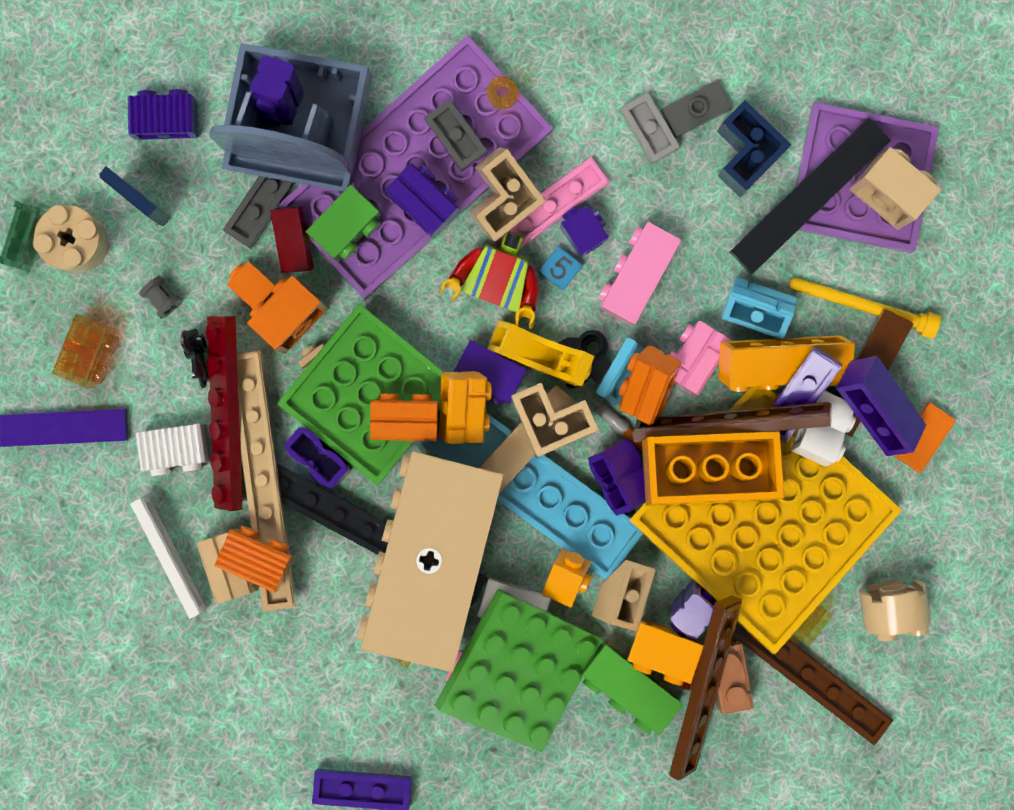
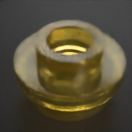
[486,76,519,109]

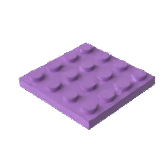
[795,102,939,253]

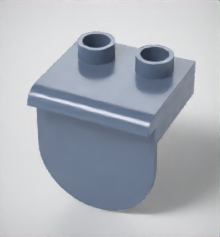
[209,43,373,192]

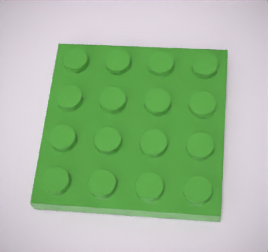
[277,304,443,486]
[434,589,603,752]

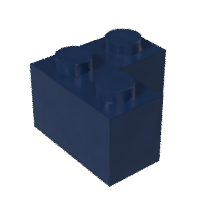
[717,100,791,198]

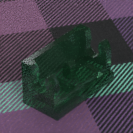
[0,200,47,273]

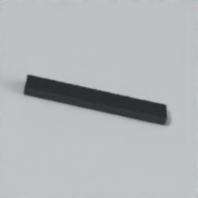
[729,118,891,275]

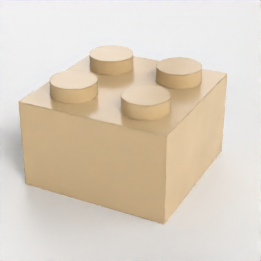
[849,147,942,230]

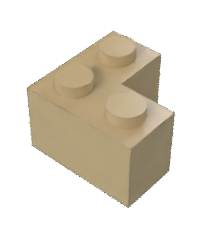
[469,147,545,242]
[511,383,598,458]

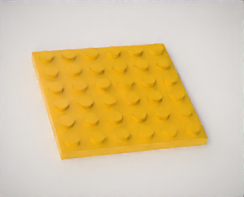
[628,386,902,654]

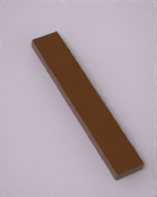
[632,402,833,442]
[669,595,742,781]
[733,622,894,746]

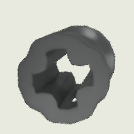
[139,276,182,319]

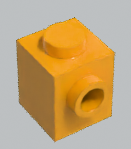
[542,548,592,608]

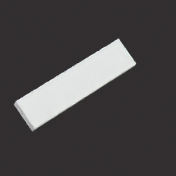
[130,498,206,619]

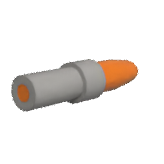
[595,402,643,451]

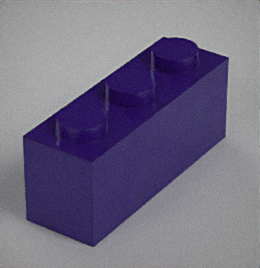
[836,356,926,456]

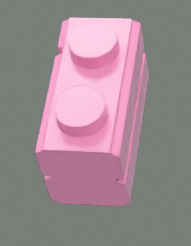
[669,321,731,396]

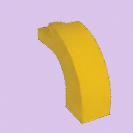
[487,320,594,387]

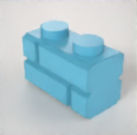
[721,277,797,340]

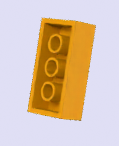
[642,432,784,506]

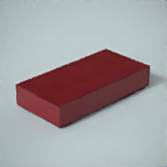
[270,206,314,273]

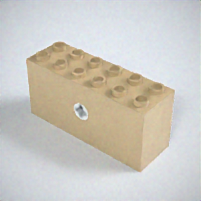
[356,451,503,672]

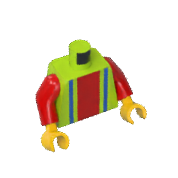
[439,231,540,329]

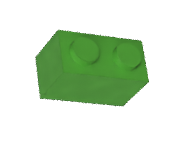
[306,184,382,263]

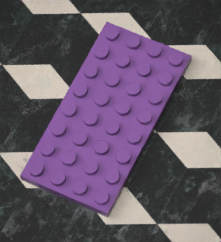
[279,35,553,300]

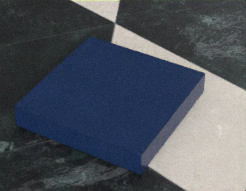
[99,166,171,226]

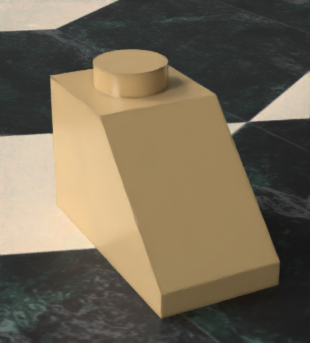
[592,560,656,631]

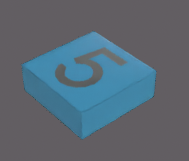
[538,246,583,291]

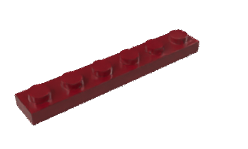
[205,316,243,511]

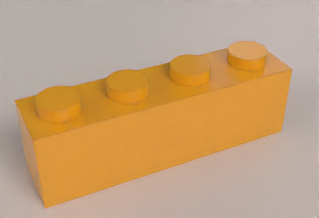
[718,335,855,392]

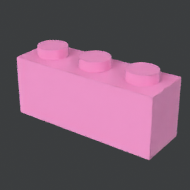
[598,222,681,327]

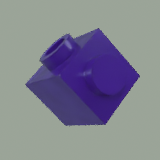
[560,205,609,259]

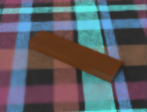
[836,309,914,437]

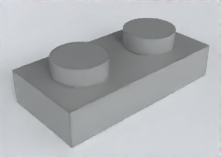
[619,92,680,165]

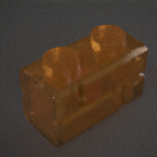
[52,314,119,389]

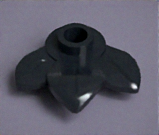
[180,329,208,388]
[558,330,611,389]

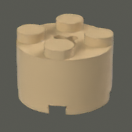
[33,205,109,274]
[859,580,931,641]

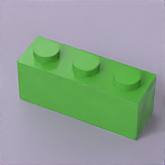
[581,641,683,736]

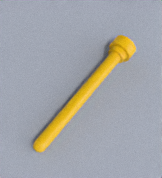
[789,277,941,339]

